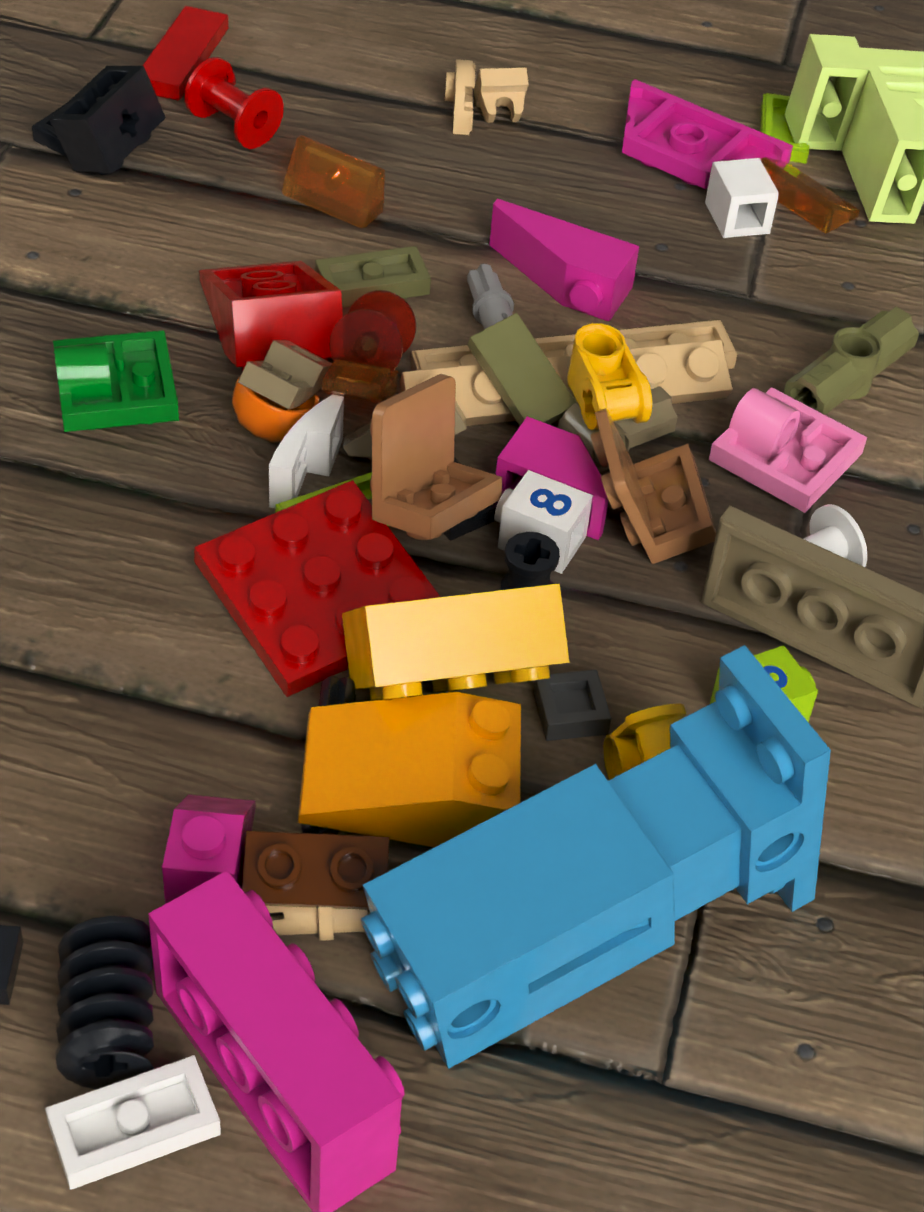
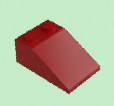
[199,261,345,371]

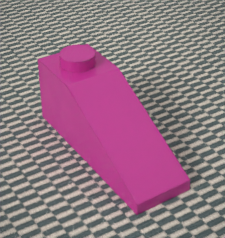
[489,198,639,322]

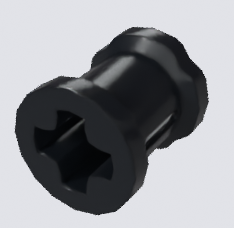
[500,532,560,590]

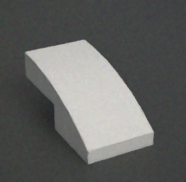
[269,395,344,509]

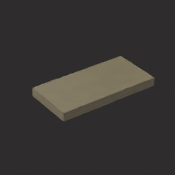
[701,506,924,709]

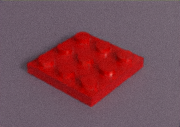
[194,480,441,697]

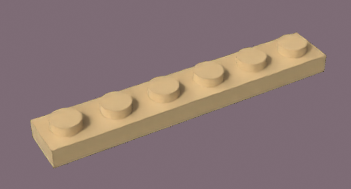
[400,339,733,426]

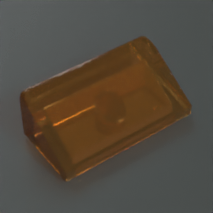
[282,135,385,228]
[761,157,860,234]

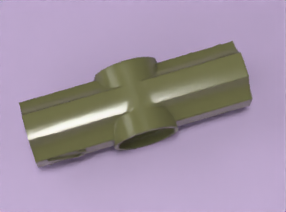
[784,307,919,415]

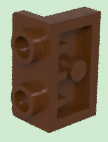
[242,831,389,910]

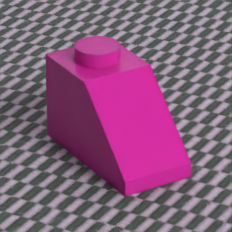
[496,416,609,540]
[162,795,256,904]

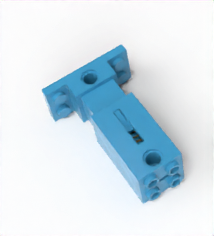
[361,645,831,1069]

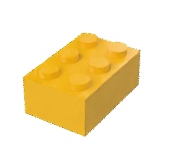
[342,584,570,700]

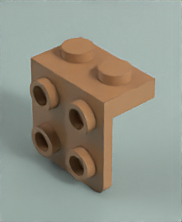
[370,374,502,540]
[591,408,717,564]

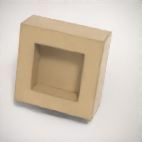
[474,67,529,123]

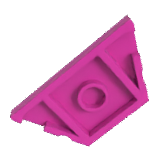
[622,79,793,189]

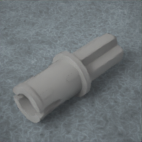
[467,263,514,329]

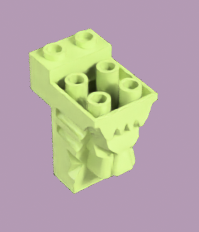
[784,34,924,224]

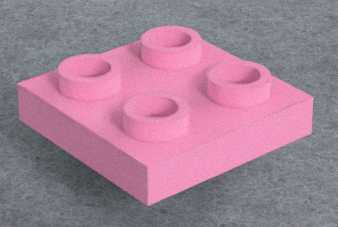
[709,387,867,513]

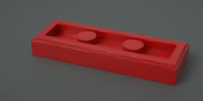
[142,6,229,101]

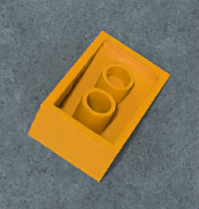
[297,692,521,847]

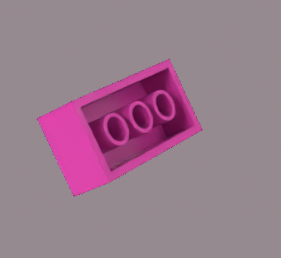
[148,870,404,1212]

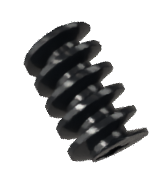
[56,916,154,1090]

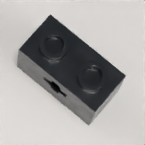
[49,66,166,175]

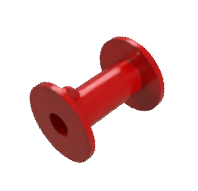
[185,57,284,149]

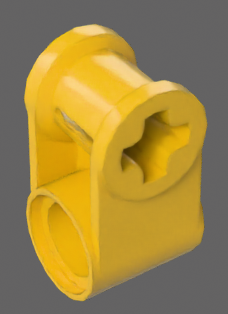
[567,323,652,430]
[603,703,686,780]

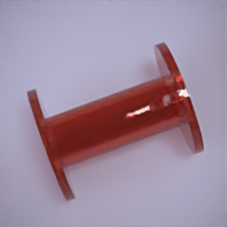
[330,290,417,382]

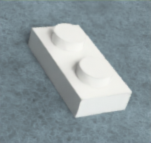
[45,1055,221,1190]

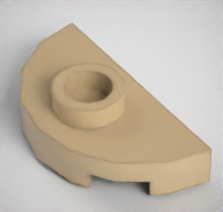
[445,60,475,135]

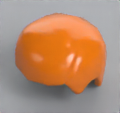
[232,375,320,443]

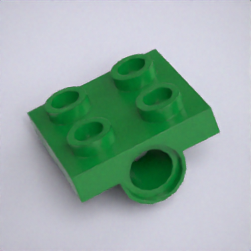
[53,330,179,432]

